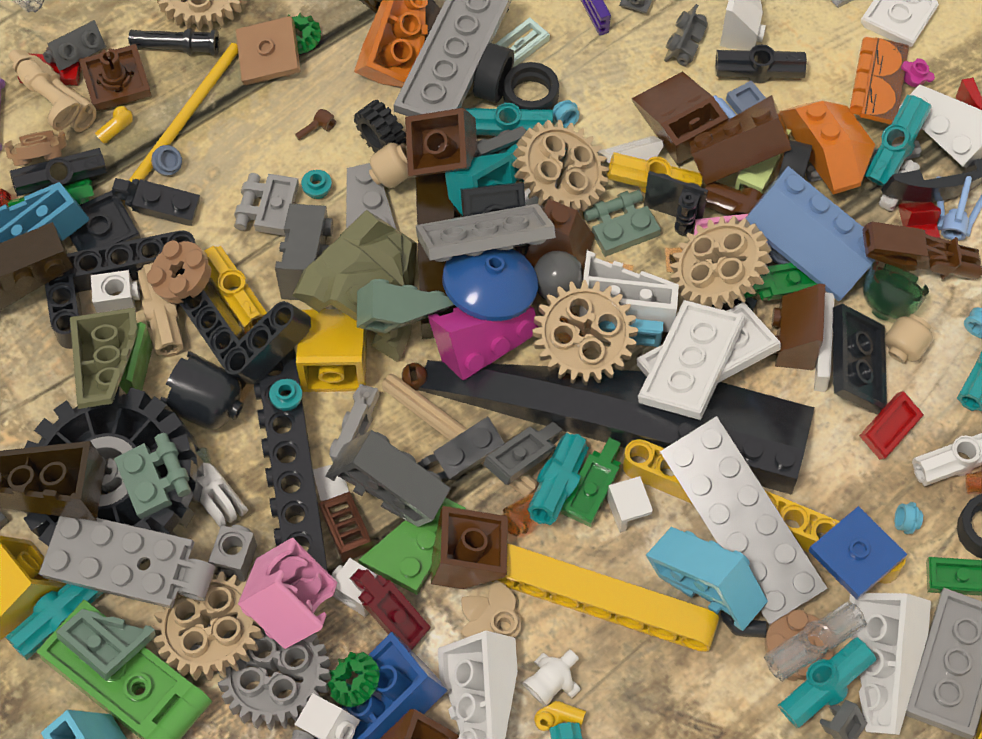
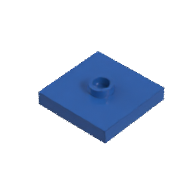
[809,506,907,600]

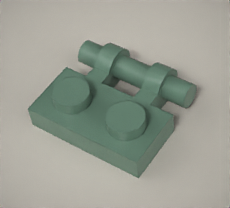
[583,190,661,257]
[114,433,191,519]

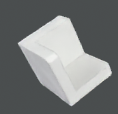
[607,476,653,532]

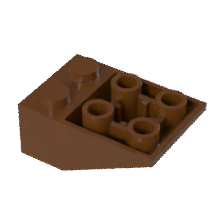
[632,71,729,165]

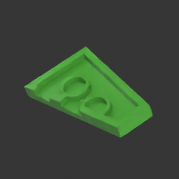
[358,497,466,595]

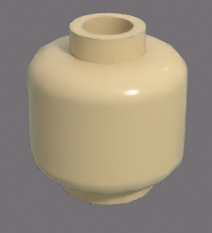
[369,143,410,188]
[884,314,933,363]

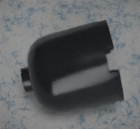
[160,351,244,430]

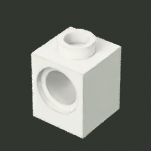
[91,270,140,313]
[331,558,377,617]
[295,693,360,739]

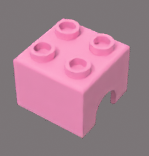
[238,538,338,649]

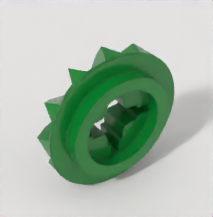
[287,13,321,54]
[327,652,380,707]

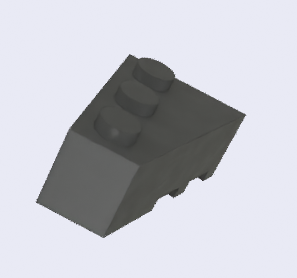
[275,204,333,300]
[325,430,450,527]

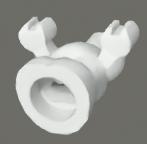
[523,649,581,707]

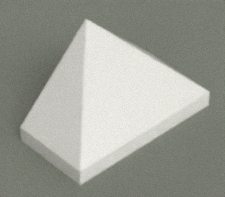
[598,136,663,164]

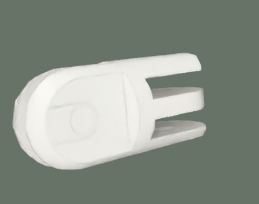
[197,462,248,527]

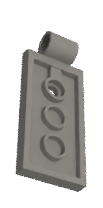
[39,516,216,609]

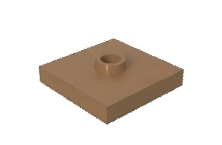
[236,16,301,85]

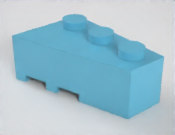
[646,527,768,631]

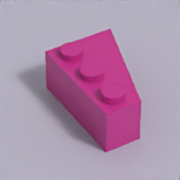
[428,306,539,381]

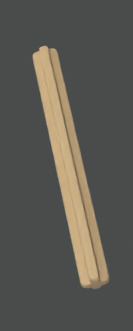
[382,374,538,498]

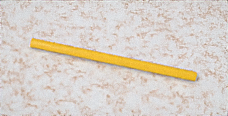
[122,43,238,202]

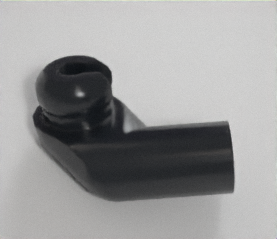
[720,610,766,638]

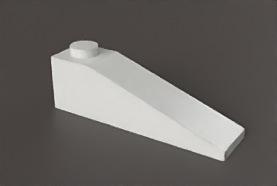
[720,0,766,51]
[847,593,931,735]
[438,631,518,739]

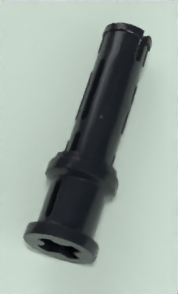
[128,28,220,56]

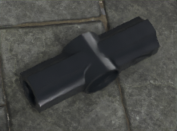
[715,44,807,83]
[9,148,107,197]

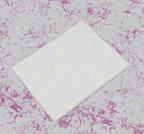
[313,465,349,501]

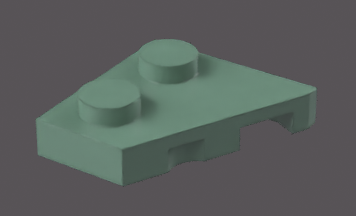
[56,609,156,681]

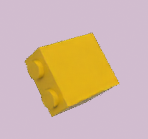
[296,308,367,392]
[0,536,66,640]

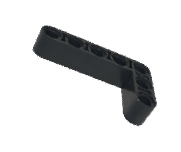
[45,230,196,349]
[175,268,311,385]

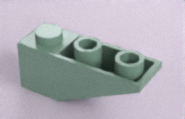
[357,279,454,333]

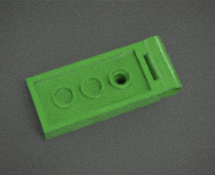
[36,599,212,739]

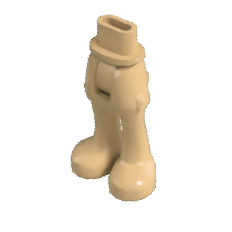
[9,50,97,132]

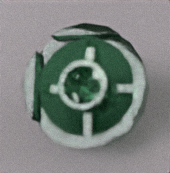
[863,261,929,320]

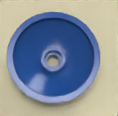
[442,248,538,321]

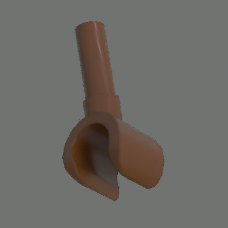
[295,109,336,140]

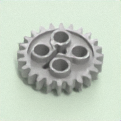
[218,628,332,730]

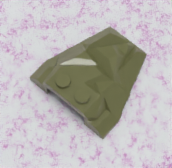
[292,210,417,362]

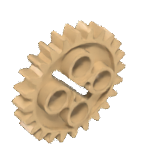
[157,0,247,30]
[512,120,609,212]
[670,216,772,309]
[533,280,638,385]
[152,571,264,681]

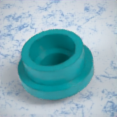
[301,170,332,199]
[269,379,302,411]

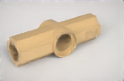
[137,263,184,357]

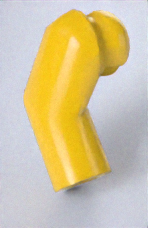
[95,106,133,144]
[534,701,586,731]

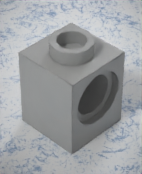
[208,525,257,582]

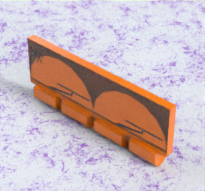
[849,37,909,125]

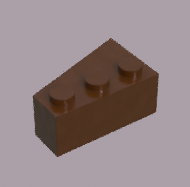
[689,95,792,185]

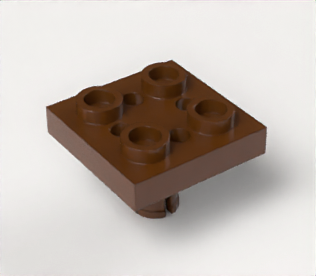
[79,44,152,111]

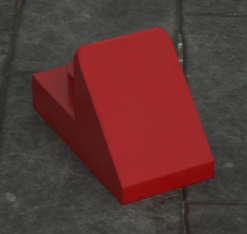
[898,202,941,238]

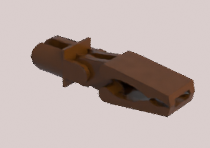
[862,222,982,280]

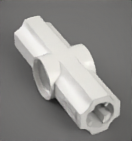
[912,433,982,486]

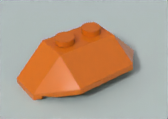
[779,101,876,195]

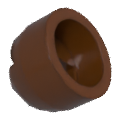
[402,362,427,390]

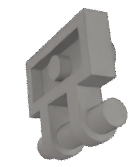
[234,173,299,236]

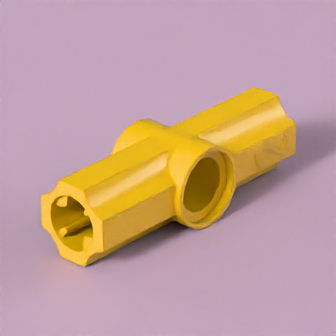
[607,152,702,193]
[204,246,267,332]

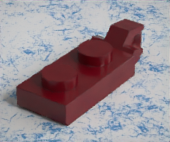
[349,568,431,650]

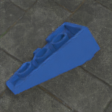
[341,632,448,739]

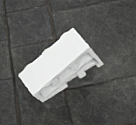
[899,84,982,168]
[579,250,679,332]

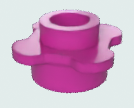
[901,58,935,88]

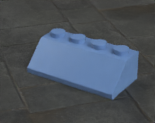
[746,166,875,301]

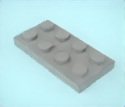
[416,204,555,262]
[905,588,982,739]

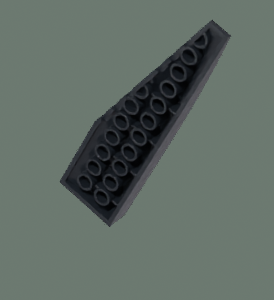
[419,360,815,495]

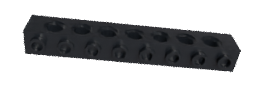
[254,347,328,572]

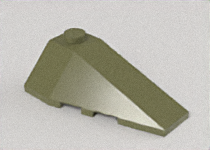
[70,307,138,409]

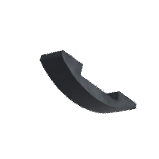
[881,158,982,202]

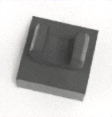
[820,700,867,739]

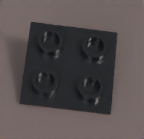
[644,171,708,236]

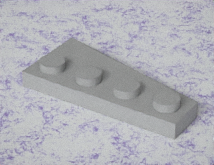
[346,163,396,229]

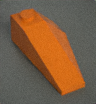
[354,0,428,87]

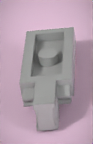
[329,384,380,462]

